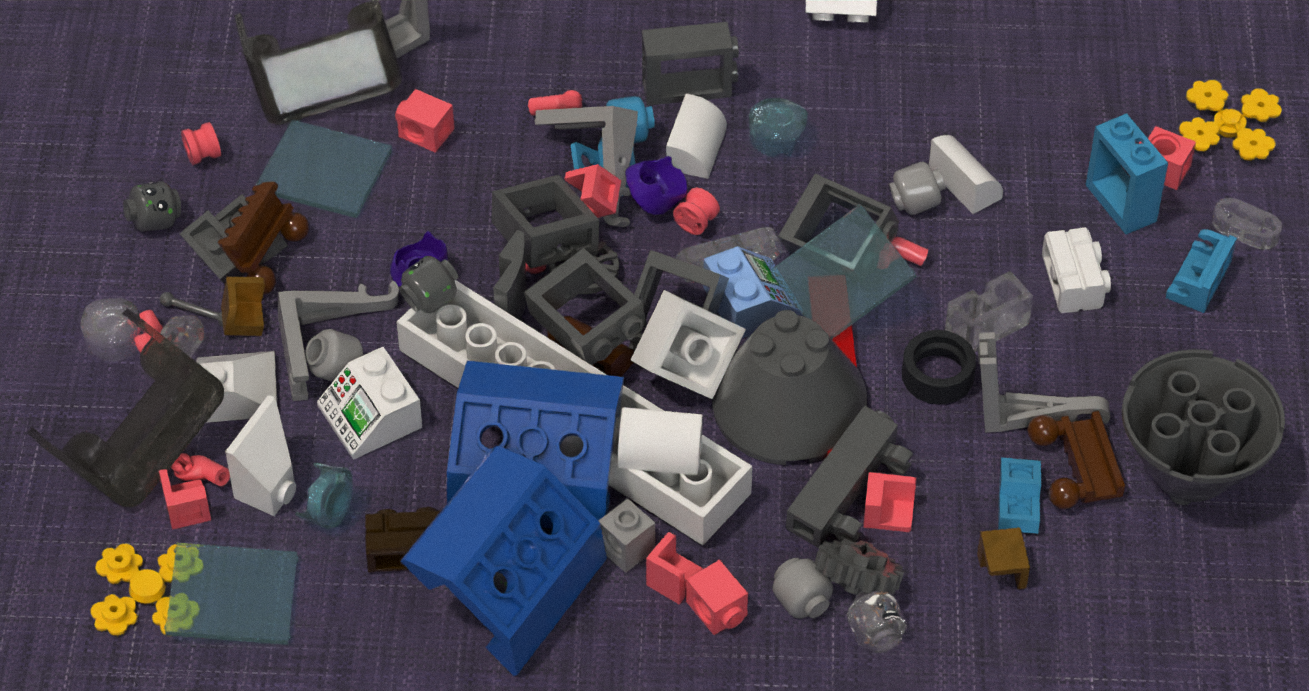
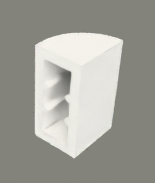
[666,94,727,179]
[929,135,1003,214]
[618,407,703,475]

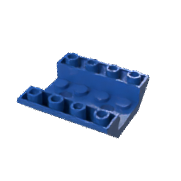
[447,361,624,529]
[401,445,607,676]

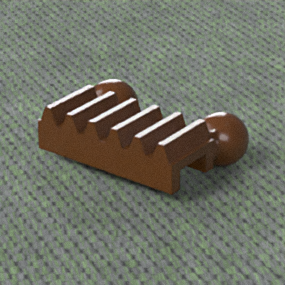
[217,181,309,295]
[1028,411,1125,509]

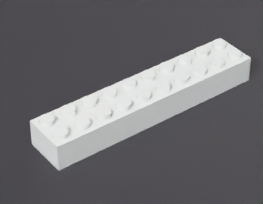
[397,280,752,545]

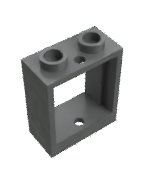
[642,22,739,106]
[778,174,899,285]
[492,175,599,269]
[524,248,647,365]
[627,250,729,350]

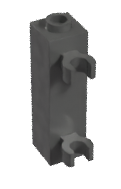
[786,405,913,548]

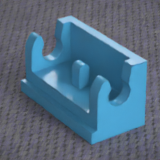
[1165,229,1237,313]

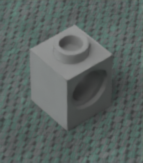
[599,499,655,573]

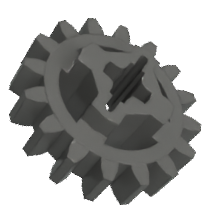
[814,540,904,595]

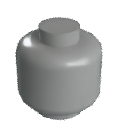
[889,161,946,215]
[305,329,363,382]
[772,558,833,619]

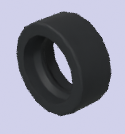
[902,330,976,405]

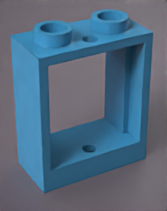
[1086,113,1168,234]

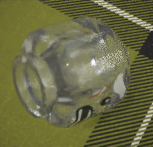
[846,591,907,653]

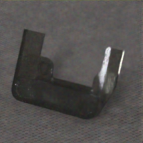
[234,0,402,125]
[27,308,224,507]

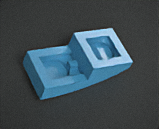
[998,457,1041,534]

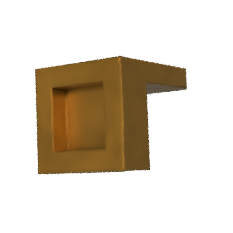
[221,277,265,336]
[977,527,1030,589]

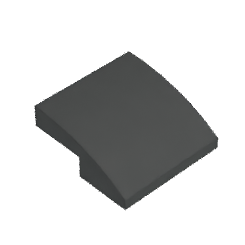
[180,194,288,283]
[493,230,527,321]

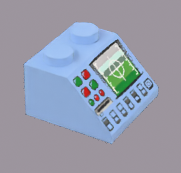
[703,246,804,338]

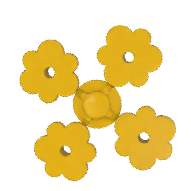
[1179,80,1282,160]
[91,544,203,636]

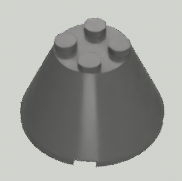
[712,310,867,465]
[1122,349,1285,505]

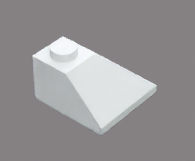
[194,351,277,423]
[225,395,296,516]

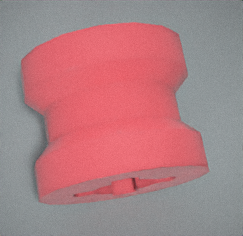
[181,122,221,165]
[673,188,720,235]

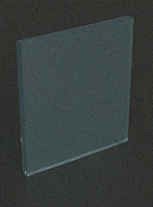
[255,120,392,218]
[770,204,917,339]
[164,542,299,645]

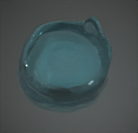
[749,98,808,157]
[295,463,353,529]

